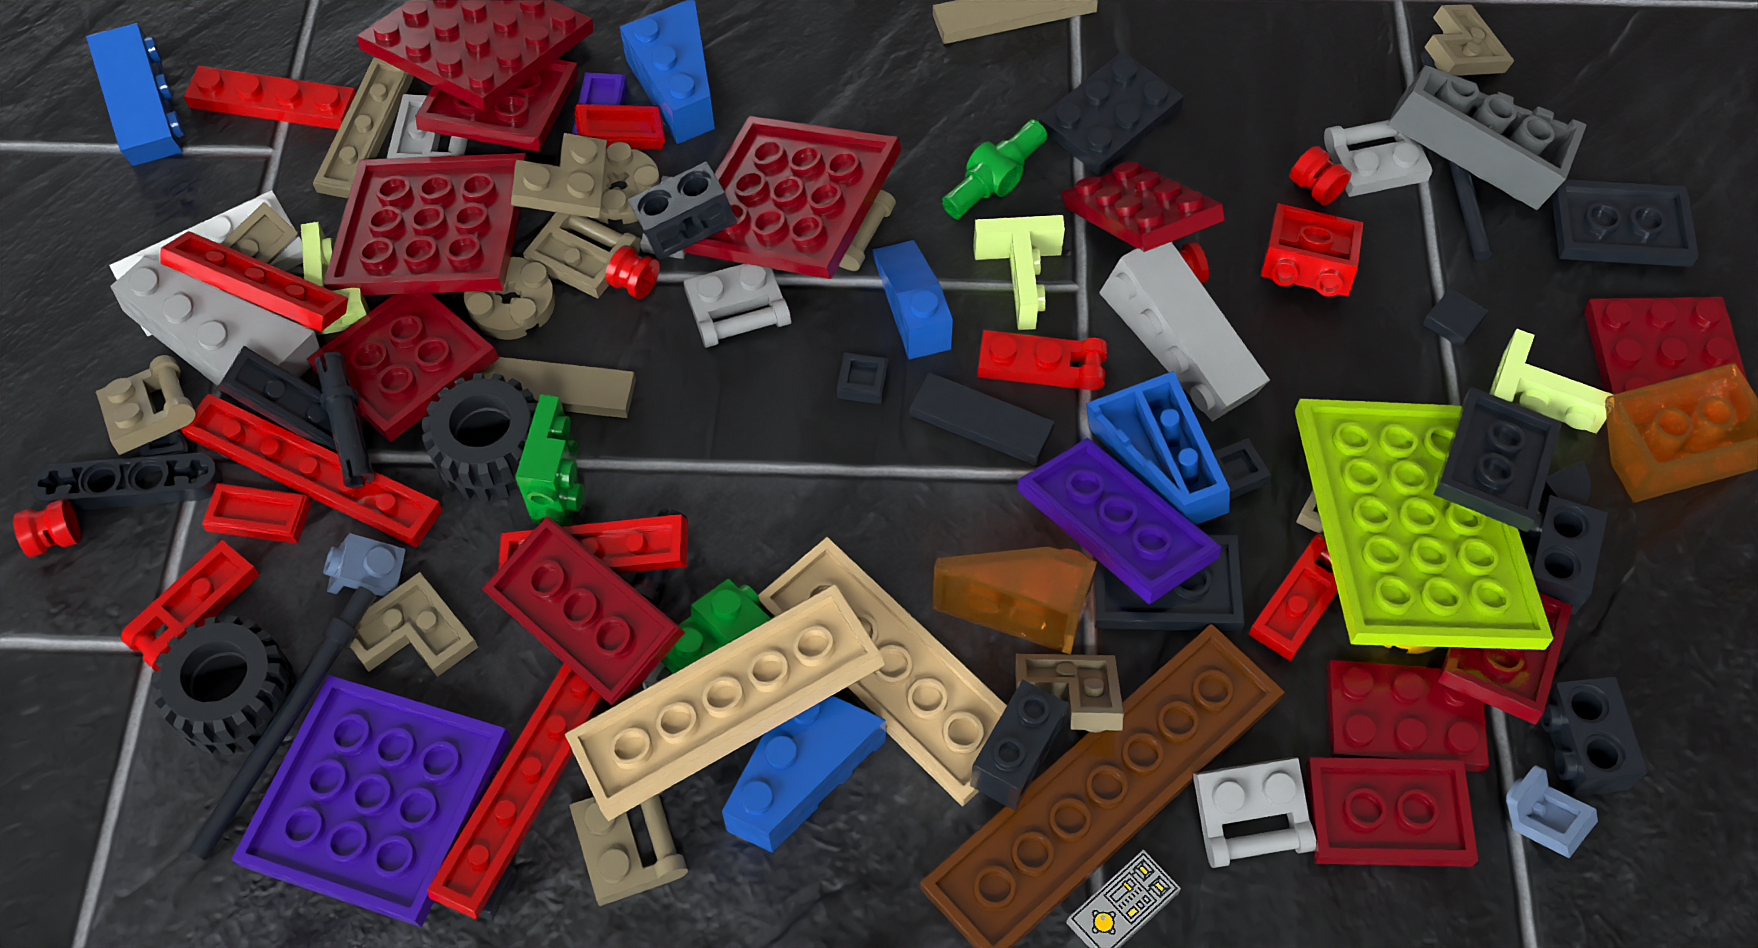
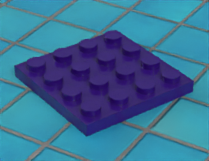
[231,675,511,927]

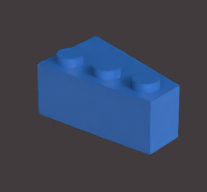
[620,0,715,144]
[86,23,185,166]
[1086,371,1230,525]
[722,696,886,853]

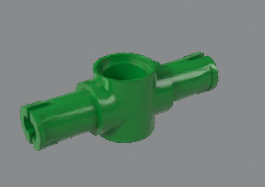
[942,119,1047,220]

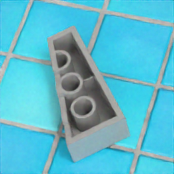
[1099,242,1270,422]
[110,256,320,417]

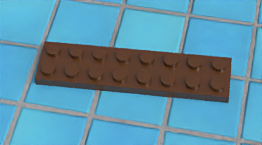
[920,624,1285,948]

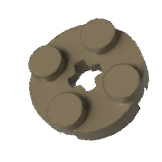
[592,142,660,224]
[464,257,555,340]

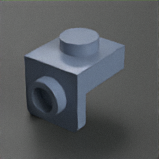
[323,533,406,597]
[1506,765,1598,858]

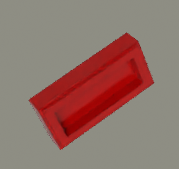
[574,104,665,149]
[202,483,312,544]

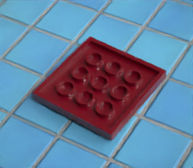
[357,0,593,111]
[683,116,902,279]
[323,153,528,295]

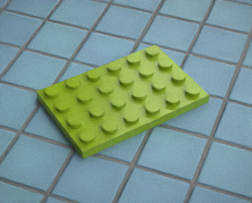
[1295,399,1553,650]

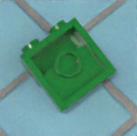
[515,394,584,527]
[661,579,779,674]

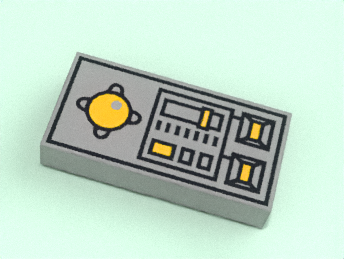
[1067,850,1181,948]

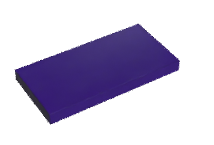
[1017,437,1222,605]

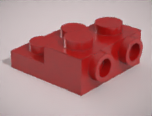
[1261,203,1364,297]

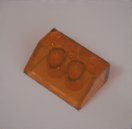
[1605,363,1758,503]

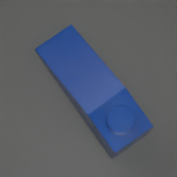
[872,240,953,360]

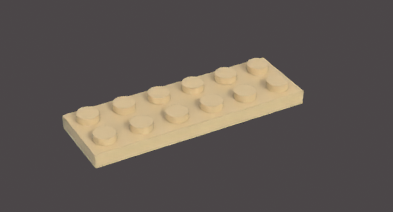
[758,537,1007,807]
[565,584,885,821]

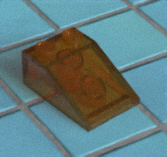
[932,546,1097,655]

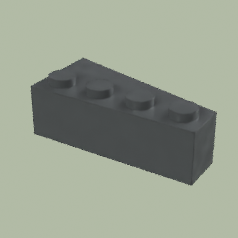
[1388,65,1587,210]

